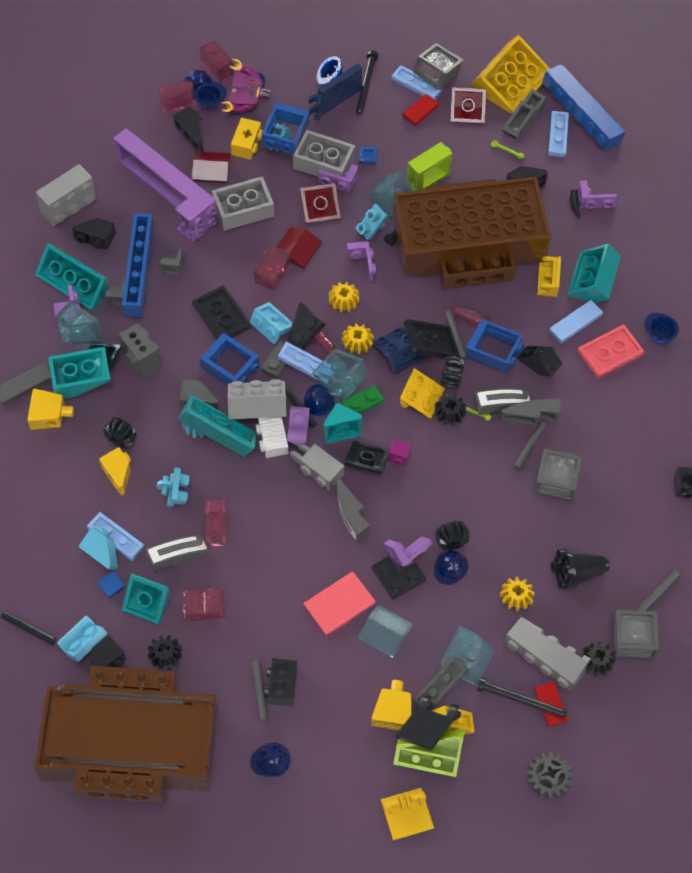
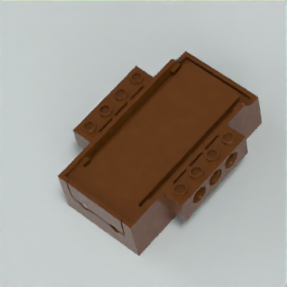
[392,177,551,289]
[34,666,218,803]

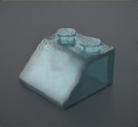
[367,172,414,221]
[55,301,103,345]
[312,348,369,400]
[440,625,495,686]

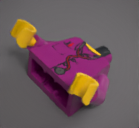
[221,59,271,113]

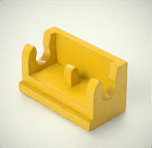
[537,256,561,297]

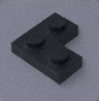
[372,556,427,600]

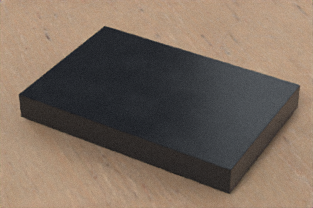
[192,285,251,340]
[403,319,460,359]

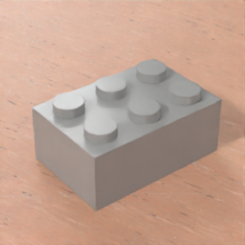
[293,130,355,177]
[36,164,97,226]
[212,176,274,231]
[228,379,287,419]

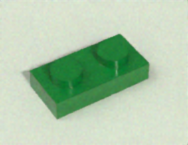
[342,385,384,414]

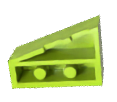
[393,729,465,777]

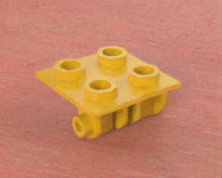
[400,368,445,419]
[381,788,434,841]

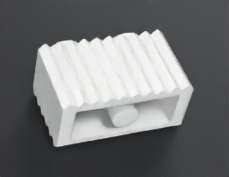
[255,417,289,458]

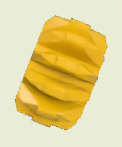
[329,282,359,313]
[342,323,373,355]
[500,576,535,612]

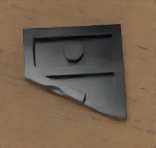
[287,302,326,351]

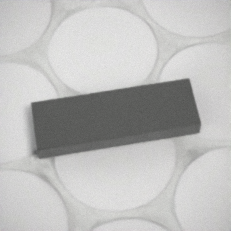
[0,363,52,405]
[413,655,470,711]

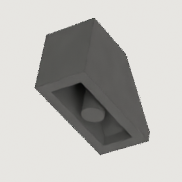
[179,379,219,410]

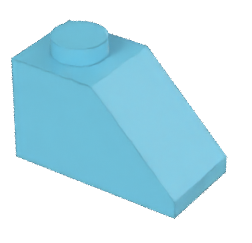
[78,527,118,570]

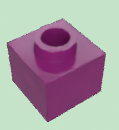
[388,440,411,466]

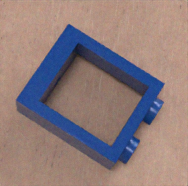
[262,103,309,154]
[466,319,524,373]
[200,333,260,386]

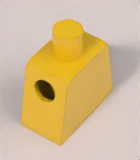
[27,389,74,430]
[371,680,411,730]

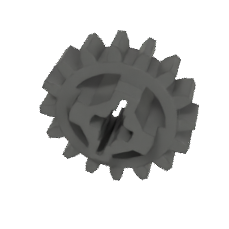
[527,752,574,799]

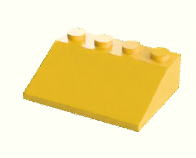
[471,34,550,114]

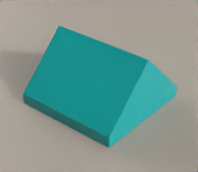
[324,403,362,444]
[122,574,171,624]

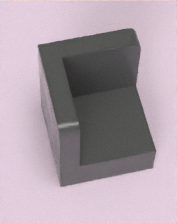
[161,248,184,276]
[105,279,125,307]

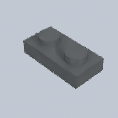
[261,340,288,379]

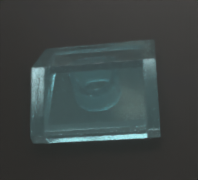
[358,604,413,658]

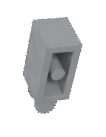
[289,443,344,490]

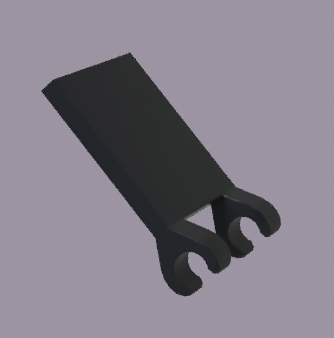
[396,695,461,750]

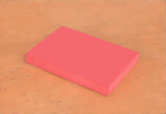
[577,324,645,379]
[303,571,376,637]

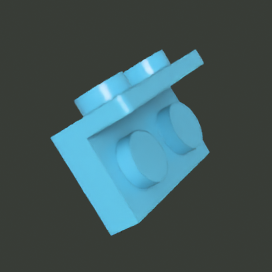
[250,302,292,344]
[57,616,108,662]

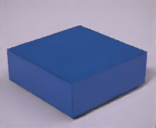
[359,147,378,166]
[97,571,126,599]

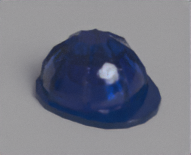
[317,56,343,85]
[183,69,212,98]
[195,82,227,109]
[644,313,679,343]
[303,384,335,417]
[434,550,468,585]
[250,742,291,777]

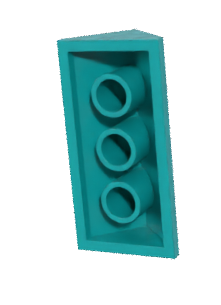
[35,243,109,310]
[178,395,257,457]

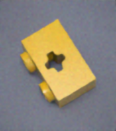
[231,118,264,160]

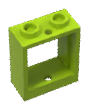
[406,142,452,191]

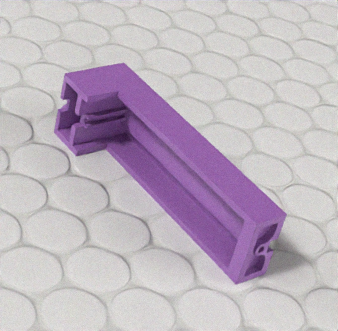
[113,128,218,242]

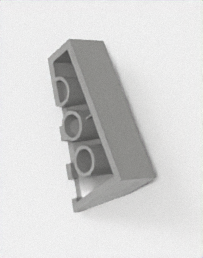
[505,617,591,691]

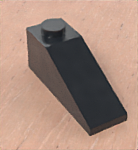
[173,106,204,156]

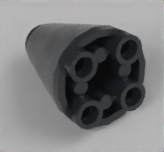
[550,549,610,589]

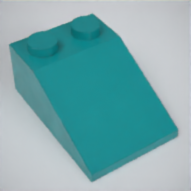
[48,347,111,399]

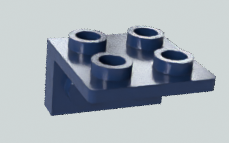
[372,327,425,374]

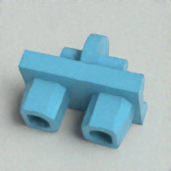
[356,204,388,240]
[157,467,190,507]

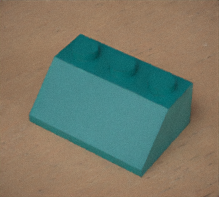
[567,243,621,303]

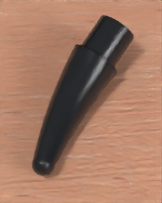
[570,190,581,218]

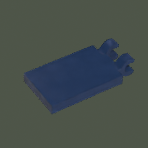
[308,63,362,120]

